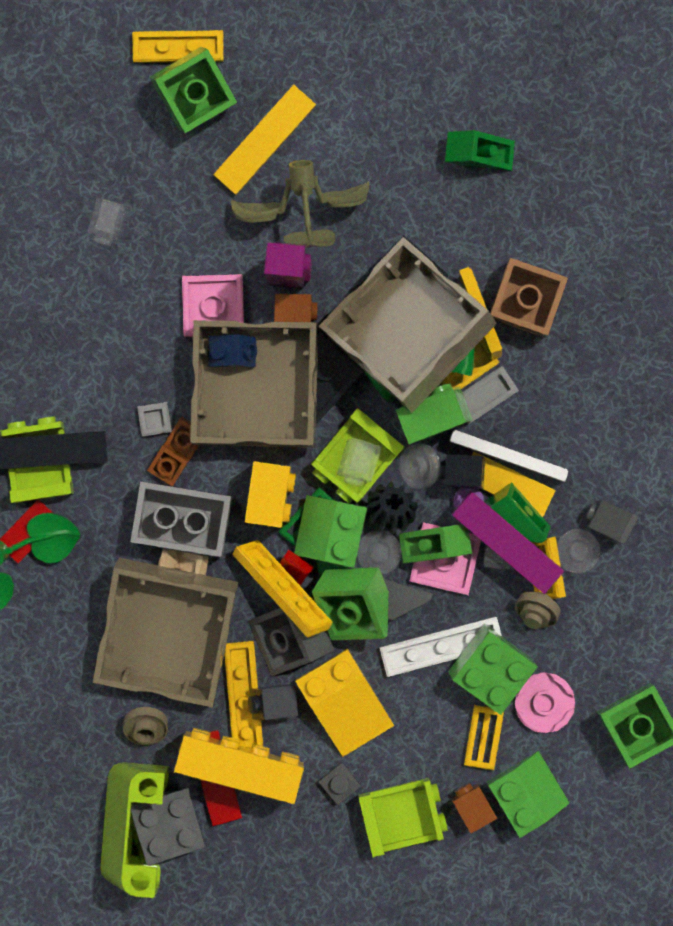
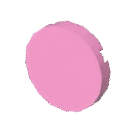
[514,672,575,733]

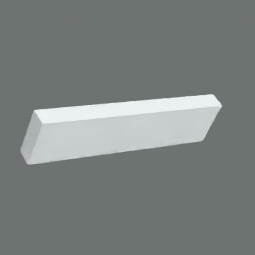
[449,430,569,482]
[379,617,502,677]

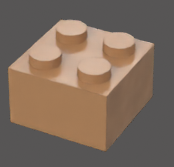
[490,258,568,338]

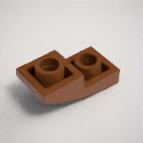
[147,417,199,487]

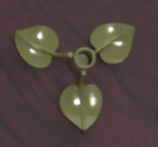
[231,160,369,248]

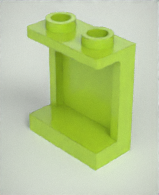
[311,408,404,504]
[0,417,74,503]
[358,778,448,857]

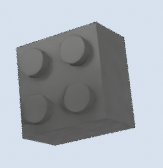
[129,787,205,865]

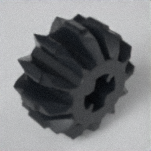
[366,481,418,535]

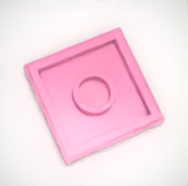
[182,274,244,337]
[409,522,481,595]

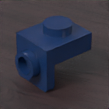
[208,334,257,368]

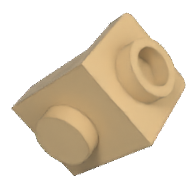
[158,548,209,575]

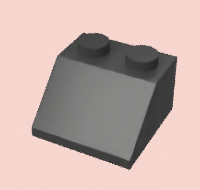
[248,594,334,676]

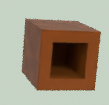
[274,294,318,322]
[452,783,497,833]

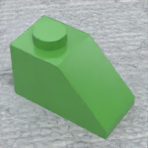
[399,524,472,563]

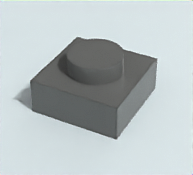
[318,762,361,805]

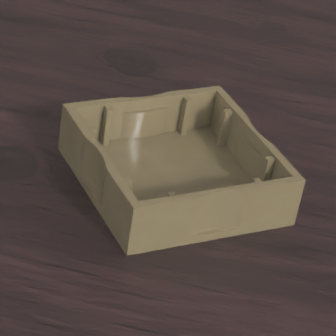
[319,237,497,413]
[190,320,318,448]
[93,558,239,708]

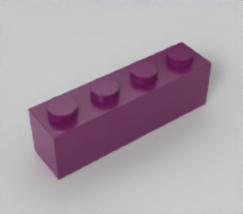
[264,242,312,288]

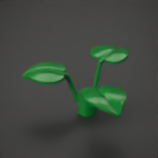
[0,513,81,610]

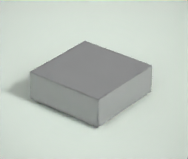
[137,402,172,437]

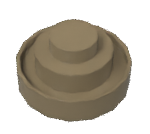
[515,592,561,629]
[123,707,168,745]

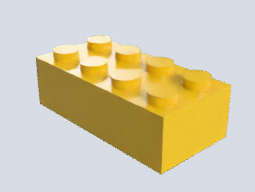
[174,728,304,804]

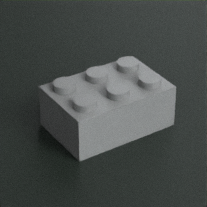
[130,482,233,557]

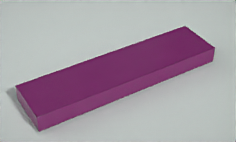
[452,491,564,594]

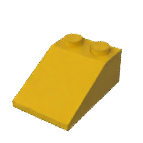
[295,648,394,757]

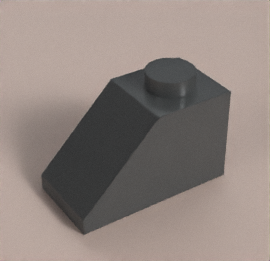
[584,500,638,544]
[383,578,433,620]

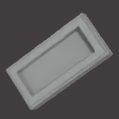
[462,366,519,425]

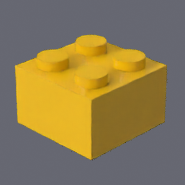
[245,461,296,528]

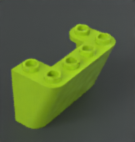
[100,762,170,898]

